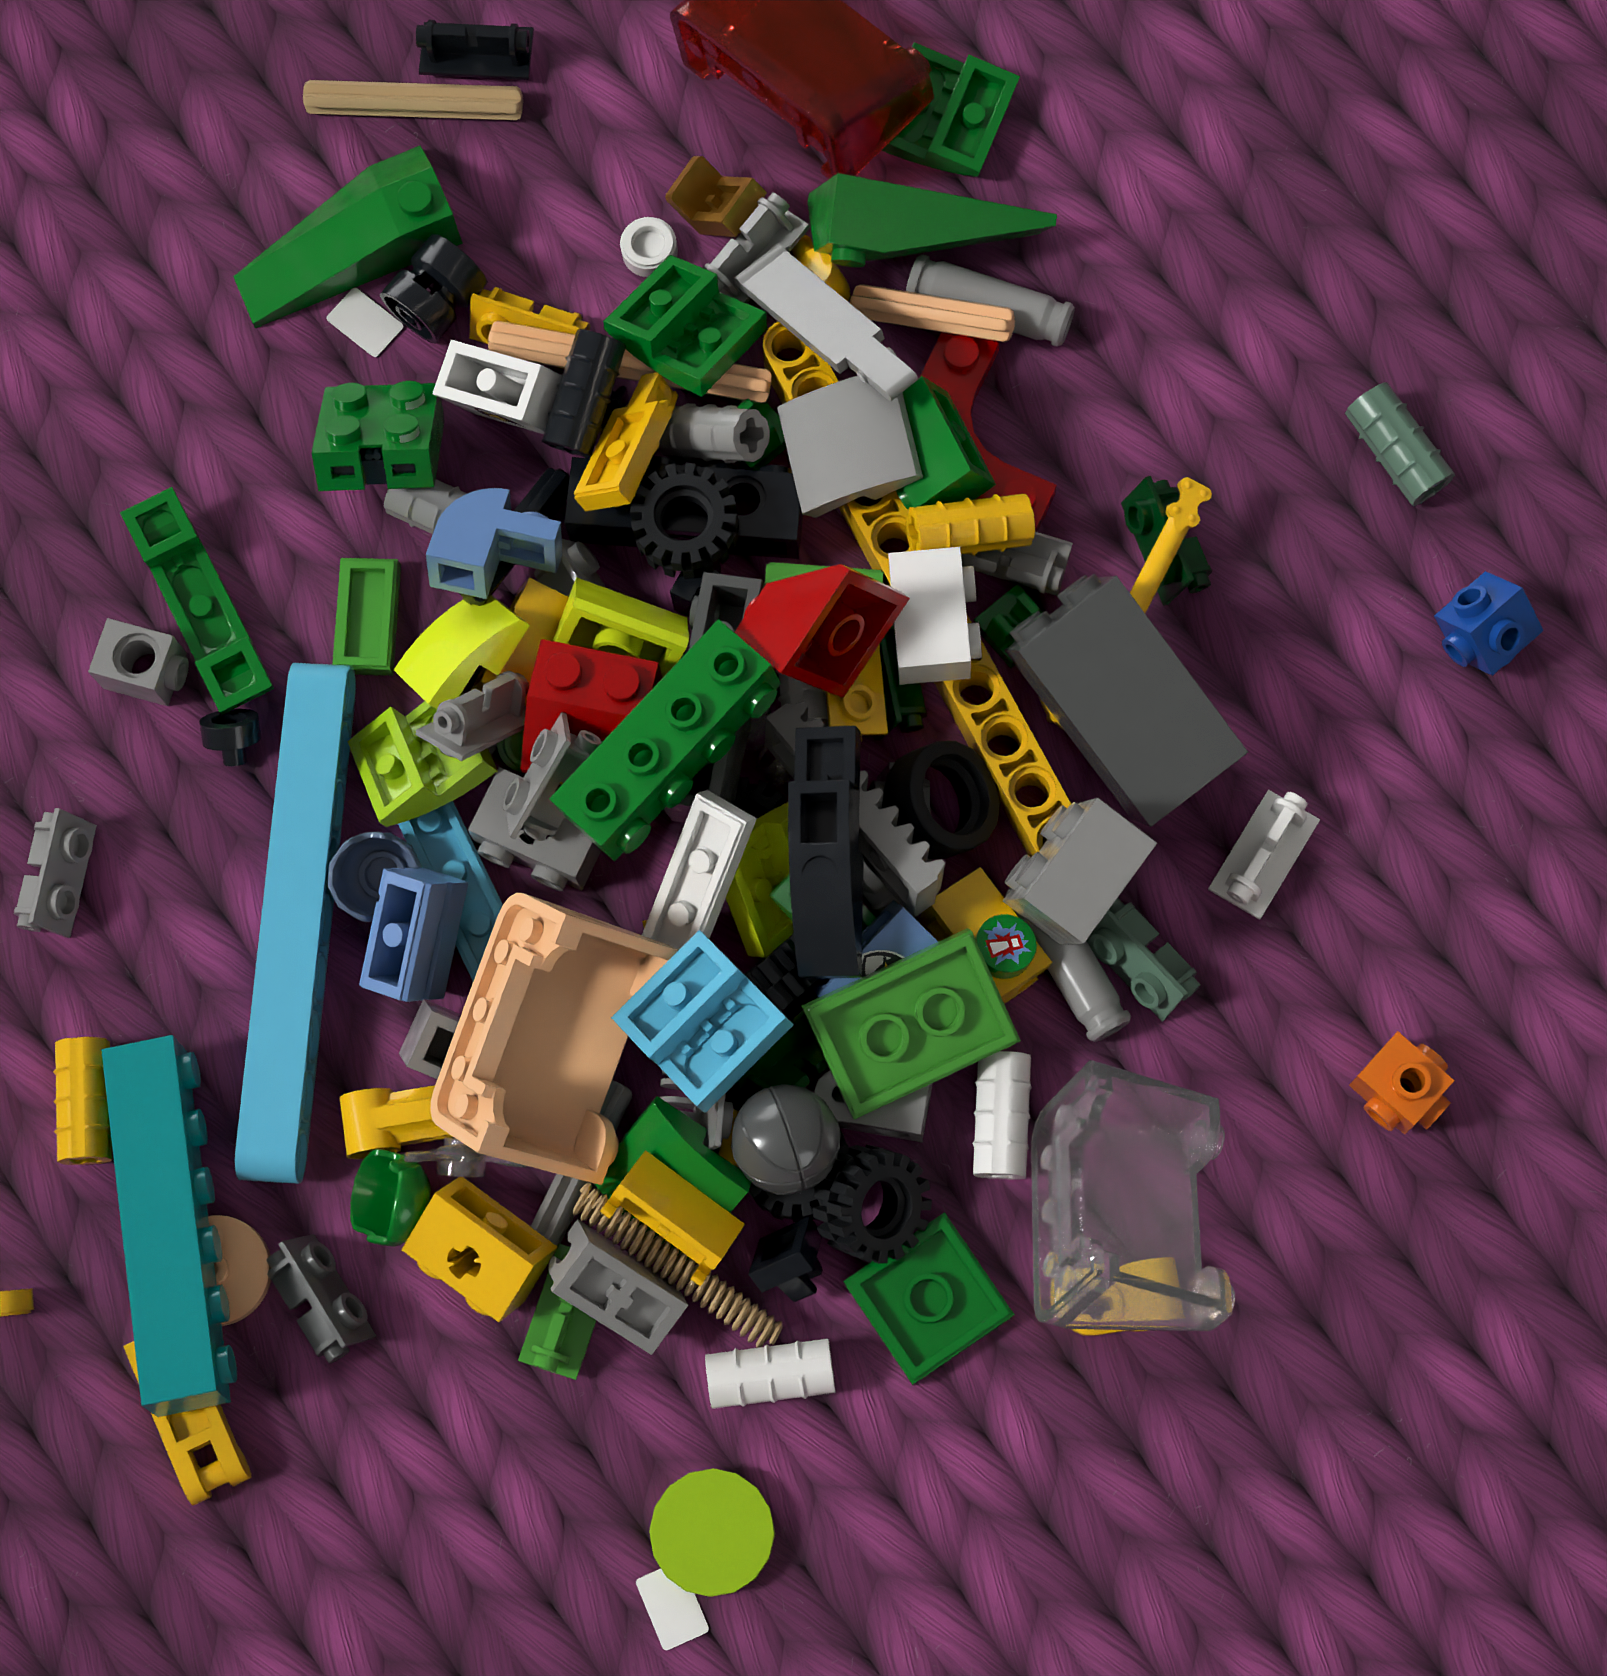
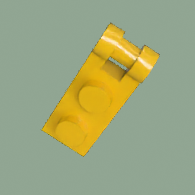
[123,1341,251,1506]

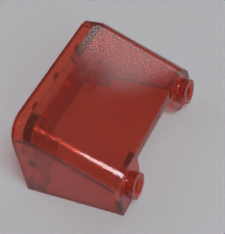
[670,0,934,179]

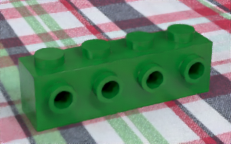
[549,619,781,862]

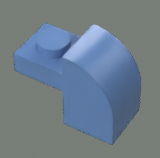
[426,488,562,599]

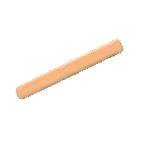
[488,321,772,404]

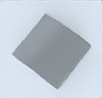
[777,376,923,518]

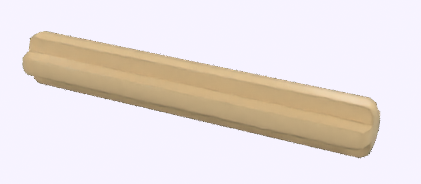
[303,80,523,120]

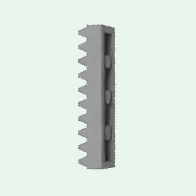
[765,701,945,918]

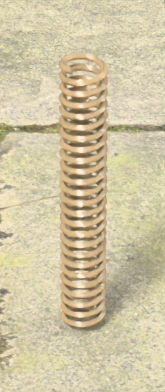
[573,1183,783,1348]

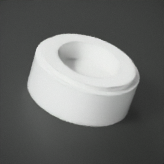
[620,217,678,277]

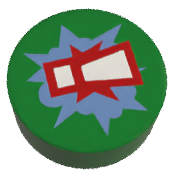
[975,914,1037,979]

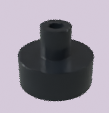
[199,708,261,767]

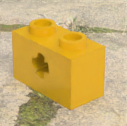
[401,1176,558,1322]

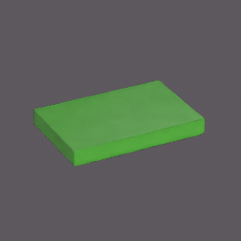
[801,928,1021,1120]

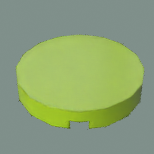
[649,1468,775,1597]

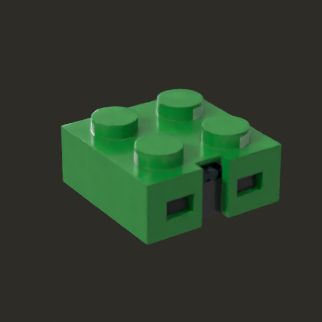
[311,381,445,491]

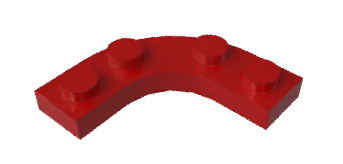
[920,332,1057,532]

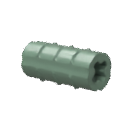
[1345,382,1455,506]

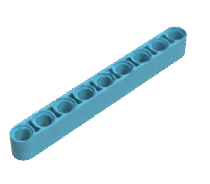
[235,663,356,1184]

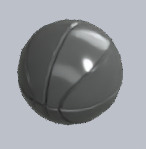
[731,1084,840,1195]

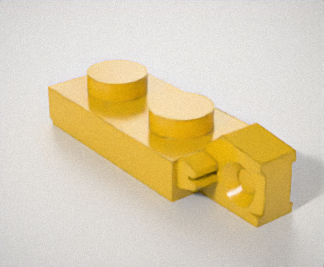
[573,372,678,512]

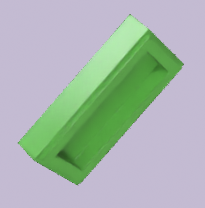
[332,558,401,675]

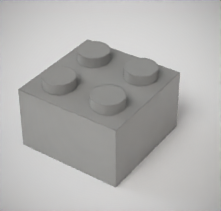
[1003,798,1157,945]

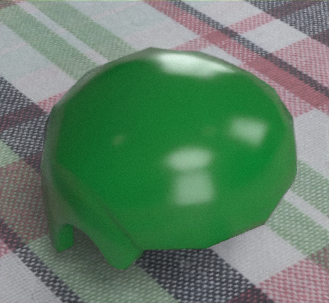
[350,1149,431,1247]

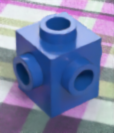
[1434,571,1544,676]

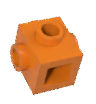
[1349,1031,1455,1135]

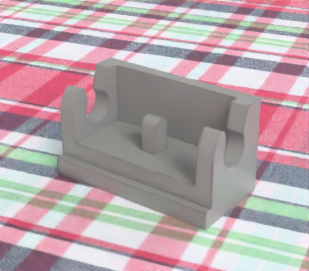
[548,1219,688,1355]

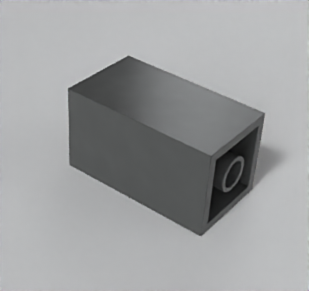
[1004,574,1248,827]

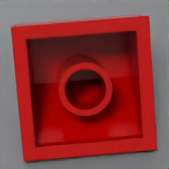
[734,564,910,698]
[520,639,663,773]

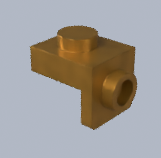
[665,156,767,237]

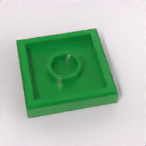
[843,1212,1015,1386]

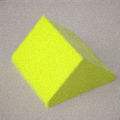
[552,577,689,677]

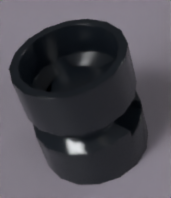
[380,234,488,344]

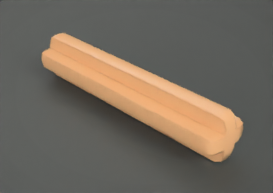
[850,284,1015,342]

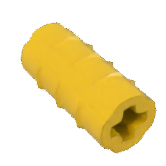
[906,494,1035,556]
[53,1037,112,1165]

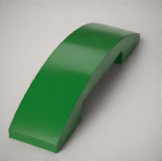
[120,487,274,715]

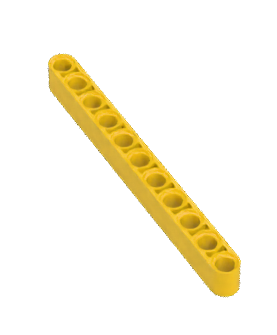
[763,322,1071,857]

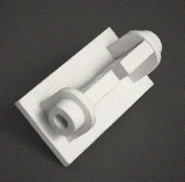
[1208,790,1320,920]

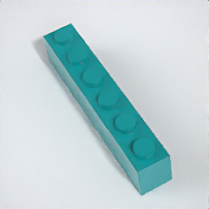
[101,1035,237,1417]

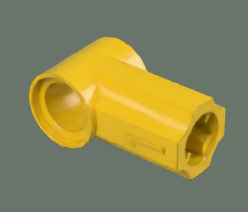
[339,1085,453,1159]

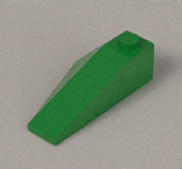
[233,145,463,328]
[807,173,1057,267]

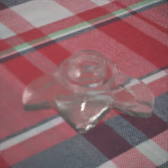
[404,1137,527,1177]

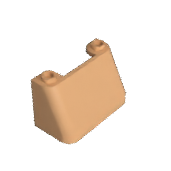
[430,893,679,1185]

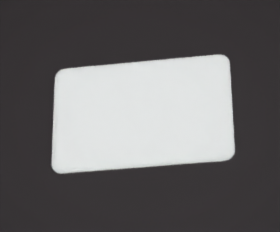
[326,288,404,357]
[636,1569,709,1650]

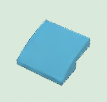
[611,930,794,1113]

